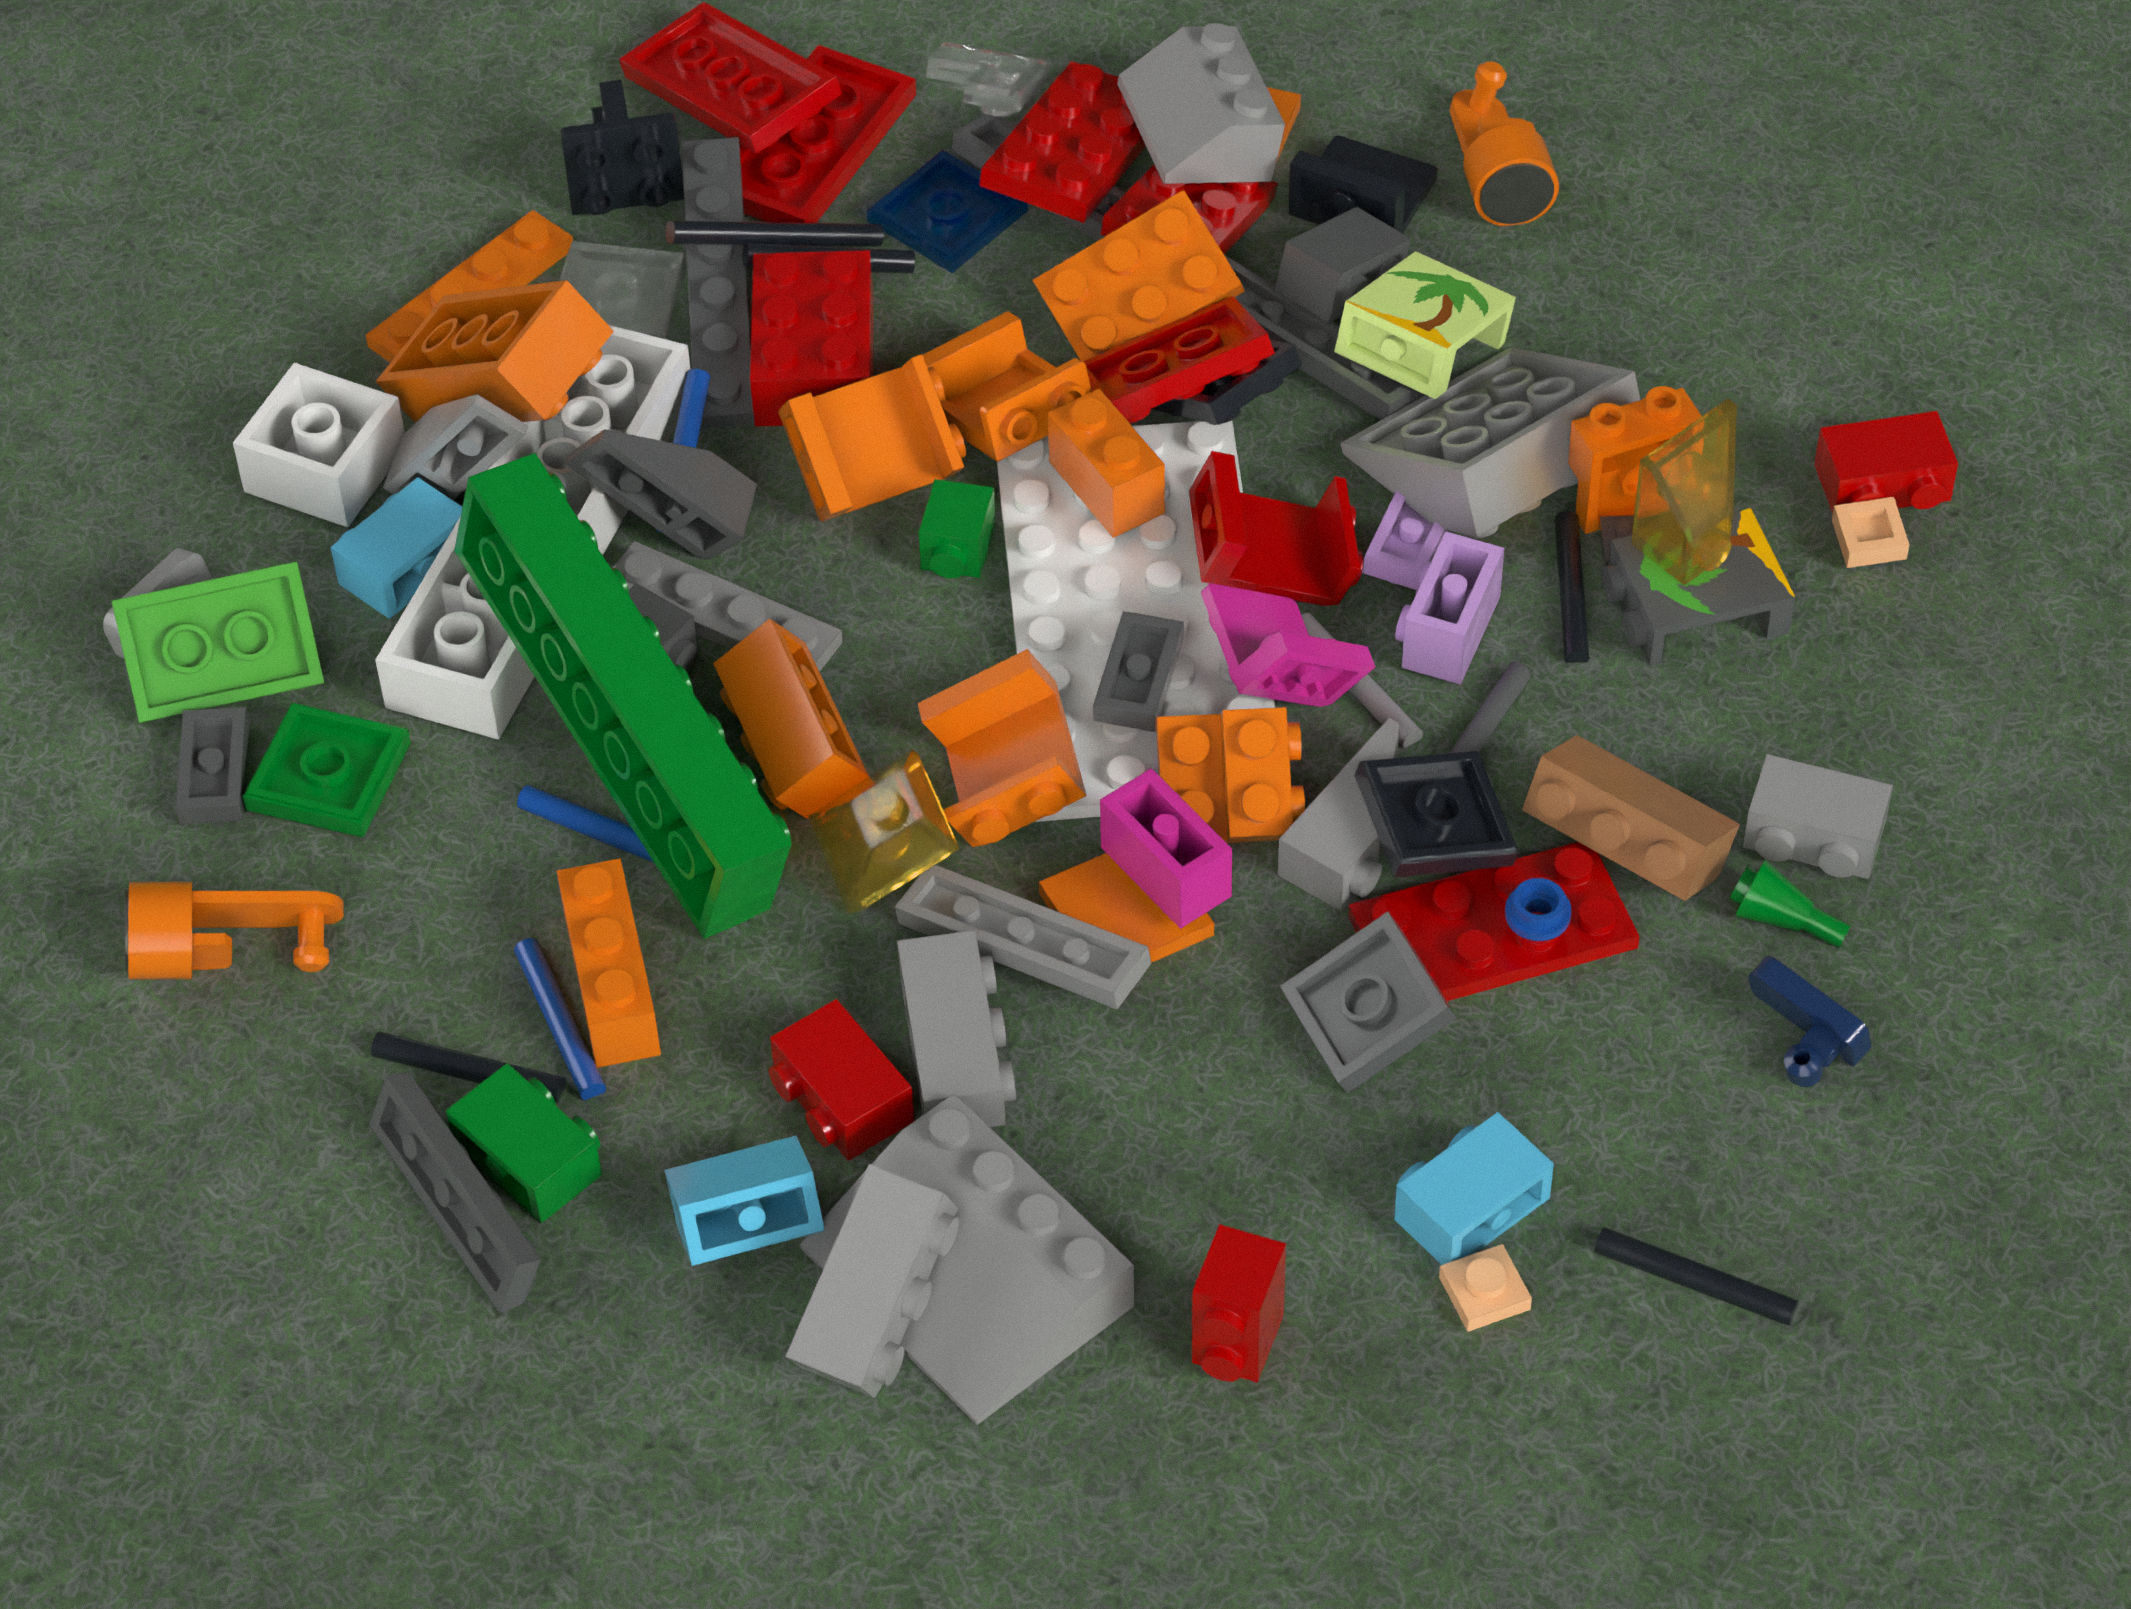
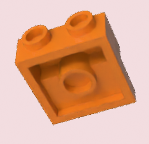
[1568,386,1704,534]
[1155,707,1305,843]

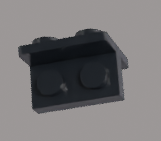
[560,80,684,215]

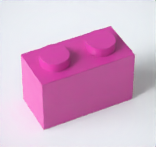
[1100,768,1232,929]

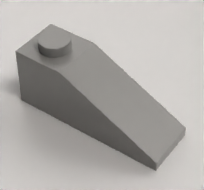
[383,394,528,500]
[1278,718,1400,911]

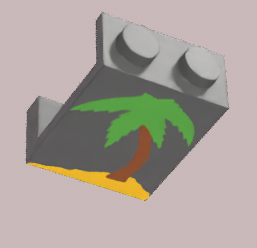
[1602,508,1795,666]

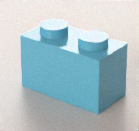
[330,477,462,619]
[1394,1112,1554,1265]
[665,1136,825,1266]

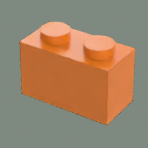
[1048,389,1165,538]

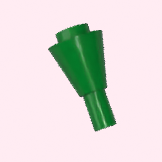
[1729,859,1851,949]

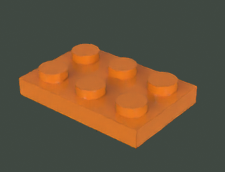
[1033,190,1245,362]

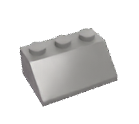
[1117,23,1285,183]

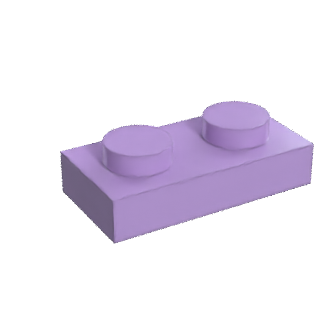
[1362,491,1448,590]

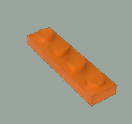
[366,210,575,363]

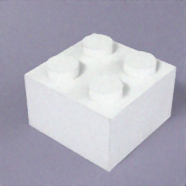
[233,363,405,527]

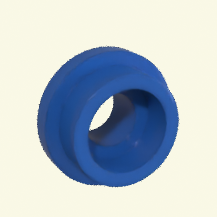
[1505,878,1571,941]

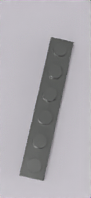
[682,137,754,428]

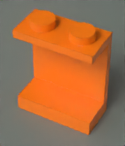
[778,354,966,522]
[918,649,1087,847]

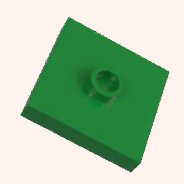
[243,702,411,838]

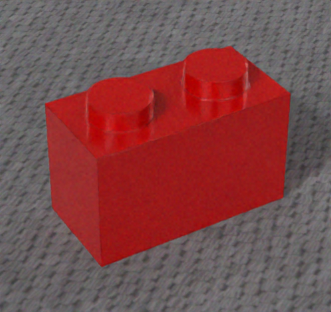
[1814,411,1958,514]
[768,999,914,1161]
[1192,1224,1286,1383]

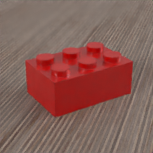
[750,250,874,427]

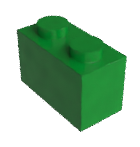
[446,1063,602,1223]

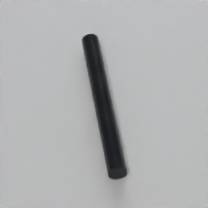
[665,220,884,247]

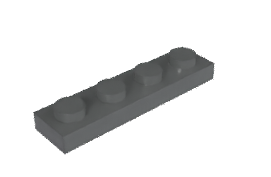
[369,1072,541,1313]

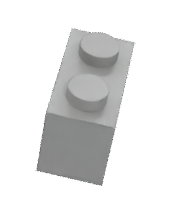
[1743,754,1893,879]

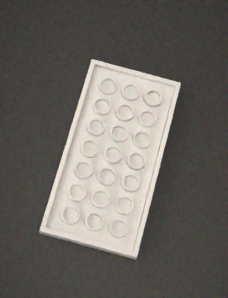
[996,420,1275,822]

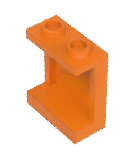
[923,311,1091,462]

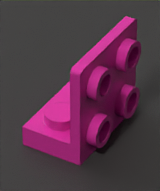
[1201,583,1375,707]

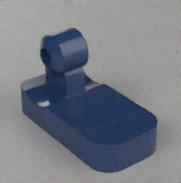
[1748,956,1872,1087]

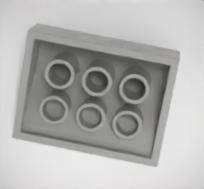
[1340,347,1640,539]
[800,1093,1134,1425]

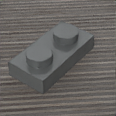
[1093,611,1184,732]
[175,707,250,824]

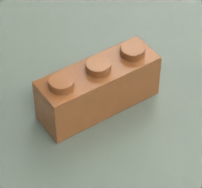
[1522,735,1740,901]

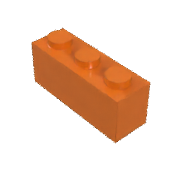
[713,618,869,819]
[557,858,661,1068]

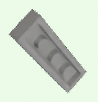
[613,541,843,672]
[895,863,1152,1009]

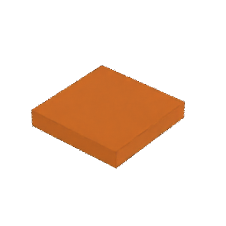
[1039,853,1214,963]

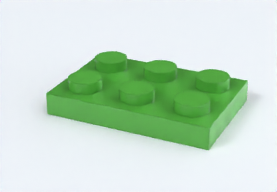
[111,562,324,723]

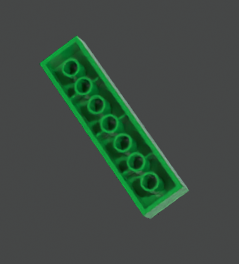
[454,453,792,939]

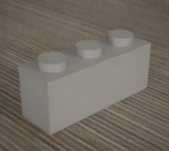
[897,930,1016,1127]
[785,1164,959,1398]

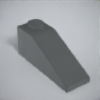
[564,429,757,560]

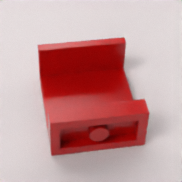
[1189,451,1364,606]

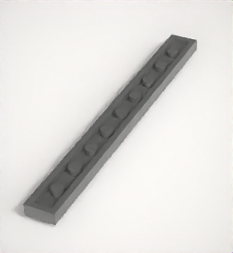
[952,110,1424,420]

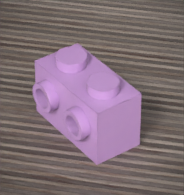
[1395,531,1504,685]

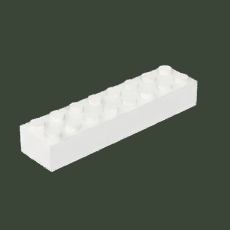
[375,325,691,740]

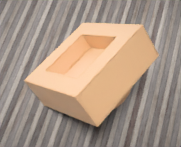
[1832,497,1909,568]
[1439,1244,1532,1332]

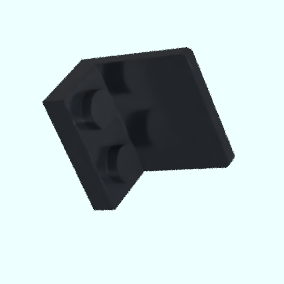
[1289,136,1438,234]

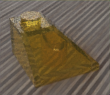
[1631,398,1737,585]
[808,749,960,914]

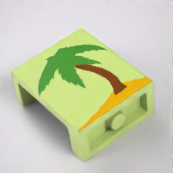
[1334,251,1516,399]

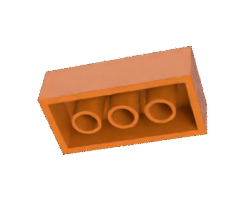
[376,280,614,423]

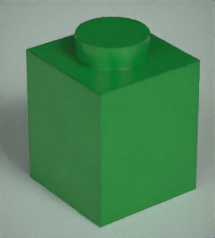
[918,479,996,579]

